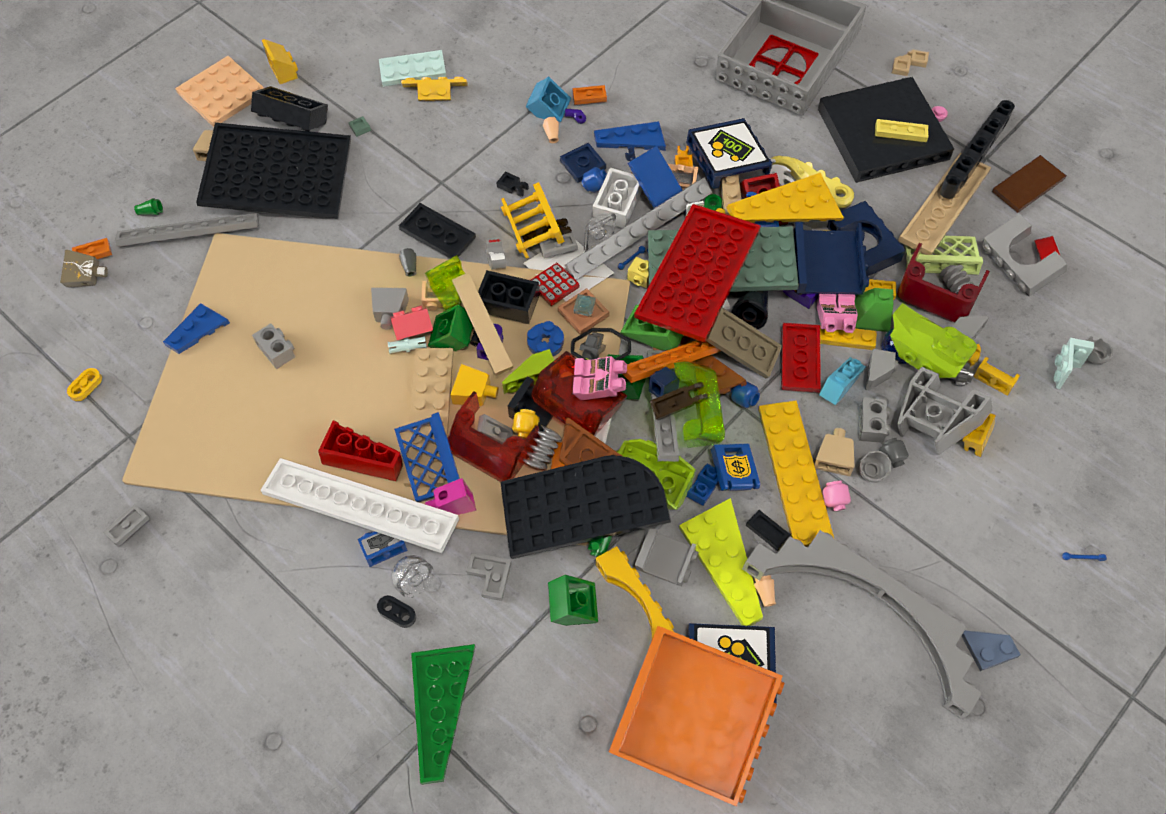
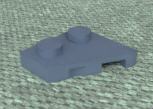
[961,630,1021,672]

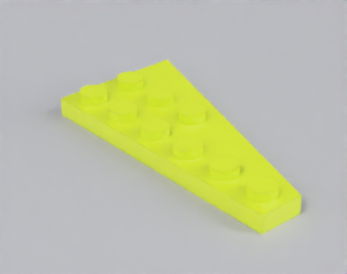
[679,498,763,626]

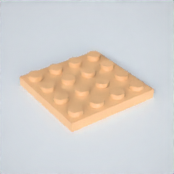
[175,56,264,127]

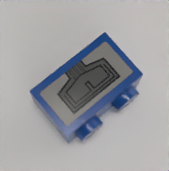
[358,532,408,567]

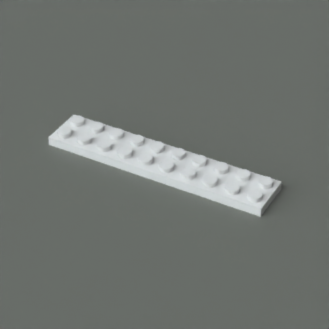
[261,458,459,553]

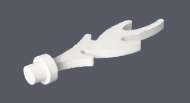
[770,159,794,186]

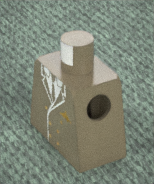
[60,250,108,287]

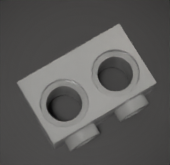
[252,323,295,369]
[860,398,890,443]

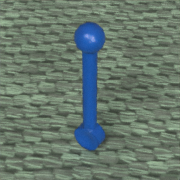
[618,246,646,270]
[1062,552,1107,561]

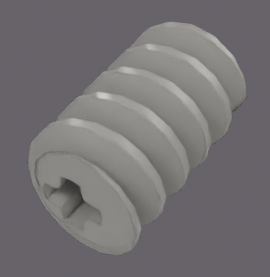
[940,265,974,294]
[523,425,562,469]

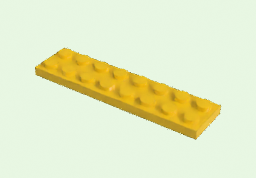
[758,400,834,547]

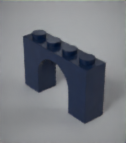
[827,201,905,276]

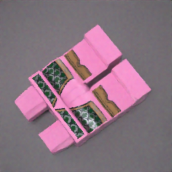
[817,294,858,333]
[573,356,627,400]

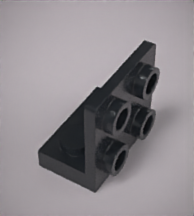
[507,376,561,432]

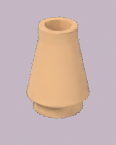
[543,117,559,143]
[754,575,776,607]

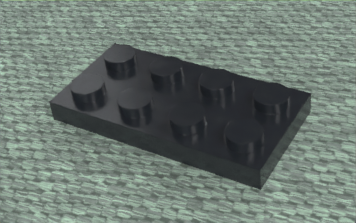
[398,203,476,260]

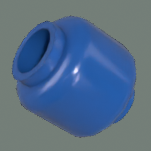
[582,167,607,193]
[731,381,760,408]

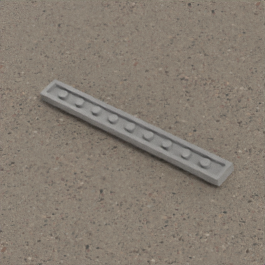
[565,177,713,280]

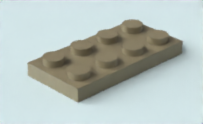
[706,307,782,379]

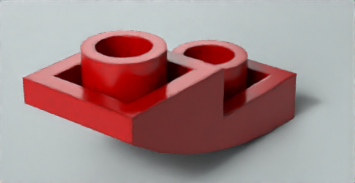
[1034,236,1060,261]

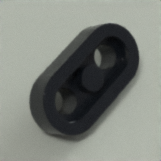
[377,595,416,628]

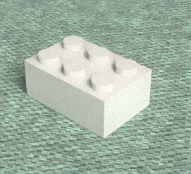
[593,168,643,228]

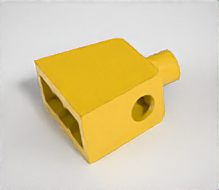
[450,364,499,406]

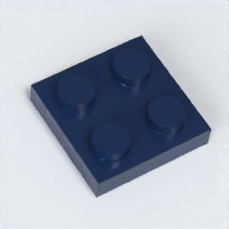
[560,142,606,183]

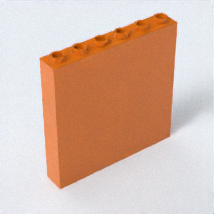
[609,626,785,807]

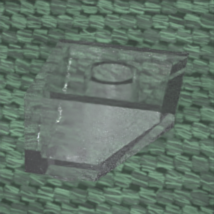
[583,213,616,252]

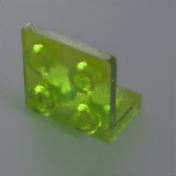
[425,255,465,310]

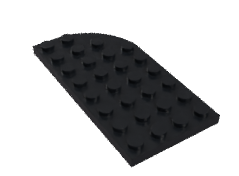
[500,455,671,559]

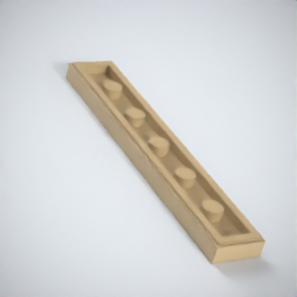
[452,272,513,376]

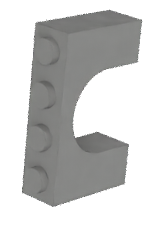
[983,214,1067,297]

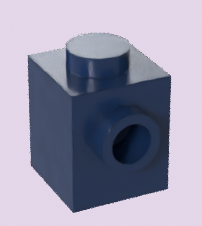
[648,367,680,397]

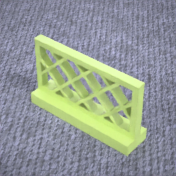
[904,236,983,275]

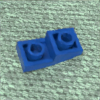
[686,463,719,506]

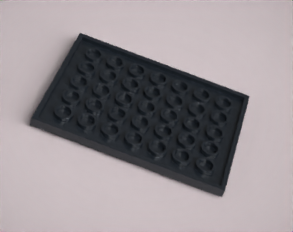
[196,122,351,219]

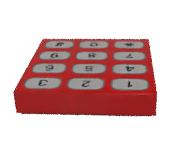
[531,262,580,306]

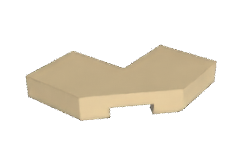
[892,49,929,76]

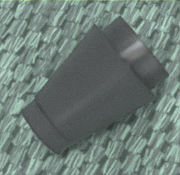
[399,248,416,276]

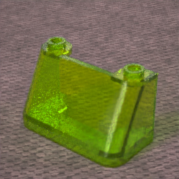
[674,361,725,448]

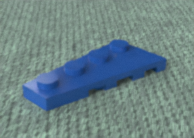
[594,121,666,151]

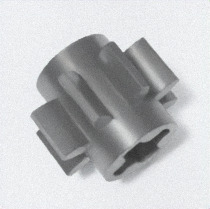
[951,363,974,386]

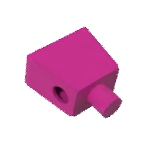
[425,478,477,515]

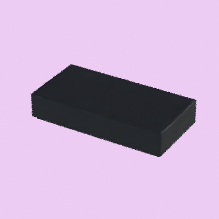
[746,510,791,551]

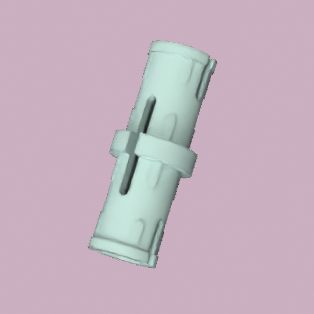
[388,336,427,354]

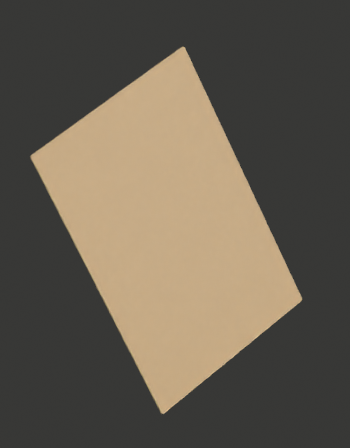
[122,233,630,546]

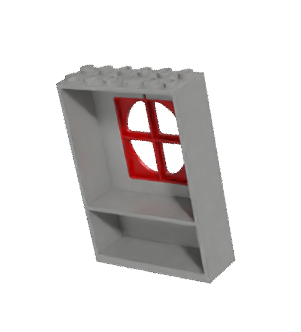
[715,0,867,115]

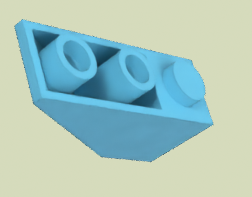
[819,357,866,405]

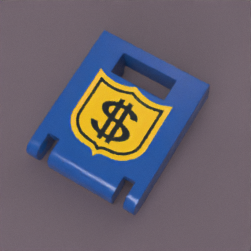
[710,444,760,491]

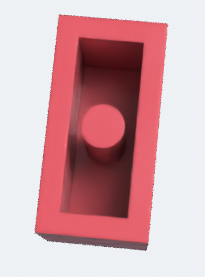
[390,305,433,340]

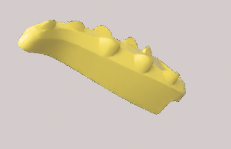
[771,156,854,208]

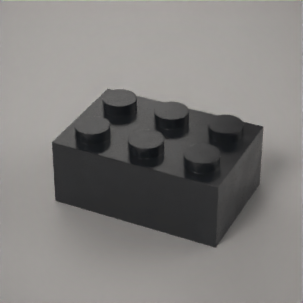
[478,270,540,324]

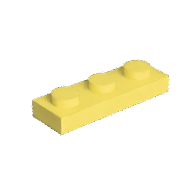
[875,119,928,142]

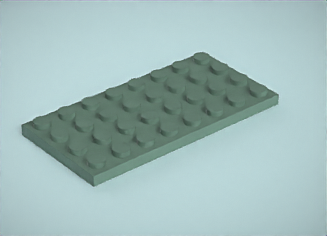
[648,226,798,291]

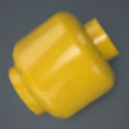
[512,409,539,439]

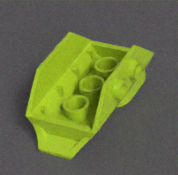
[890,303,977,378]
[616,439,696,510]

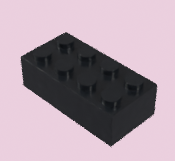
[251,86,328,131]

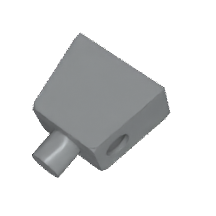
[371,288,409,330]

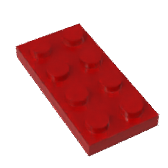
[781,323,821,393]

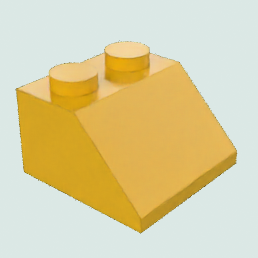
[261,39,298,84]

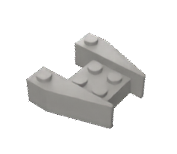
[897,367,992,455]

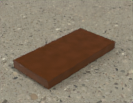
[992,155,1067,213]

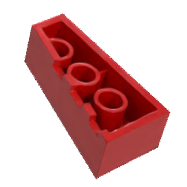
[318,420,403,481]

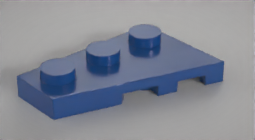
[163,303,230,354]

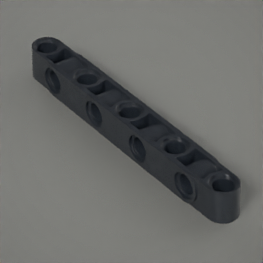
[940,100,1015,199]

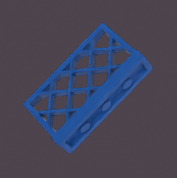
[394,412,460,502]

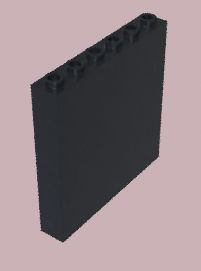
[818,76,954,183]

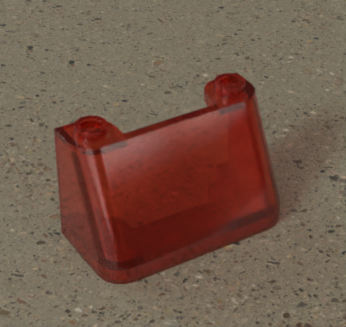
[532,351,627,436]

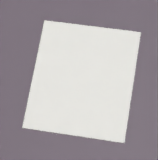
[523,241,614,301]

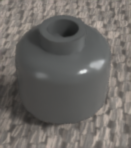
[879,438,909,468]

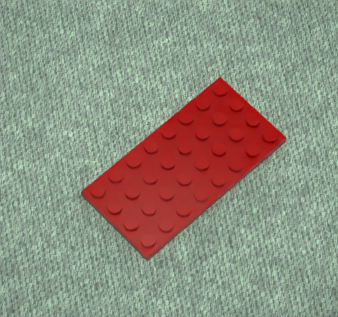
[634,204,761,342]

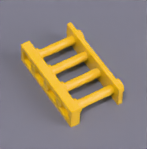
[501,182,565,259]

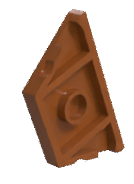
[681,355,747,400]
[559,418,622,465]

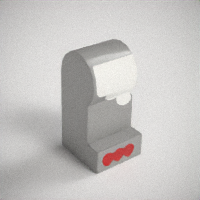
[485,238,506,270]

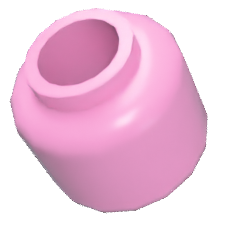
[822,481,851,511]

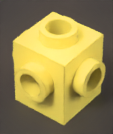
[627,257,649,288]

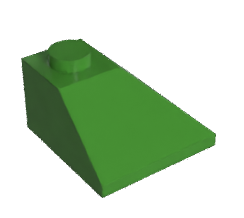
[854,288,894,332]

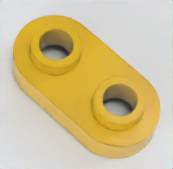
[67,368,102,401]

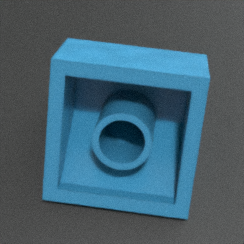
[526,76,571,122]

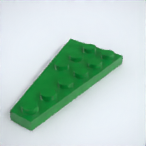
[411,644,476,785]

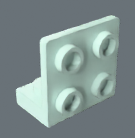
[1053,338,1094,389]

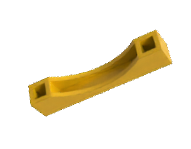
[596,546,674,639]

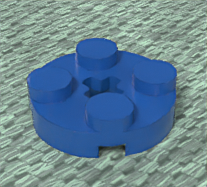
[527,321,564,356]

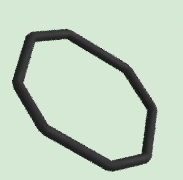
[571,328,631,360]

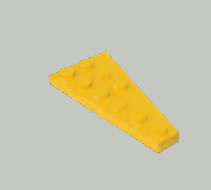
[726,173,844,223]

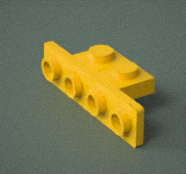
[401,77,468,101]

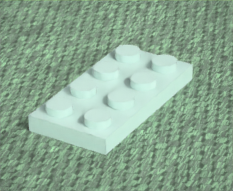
[379,50,446,87]

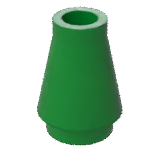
[134,198,163,215]

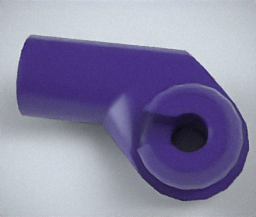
[565,108,586,124]

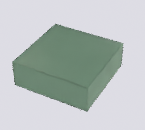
[348,116,371,137]

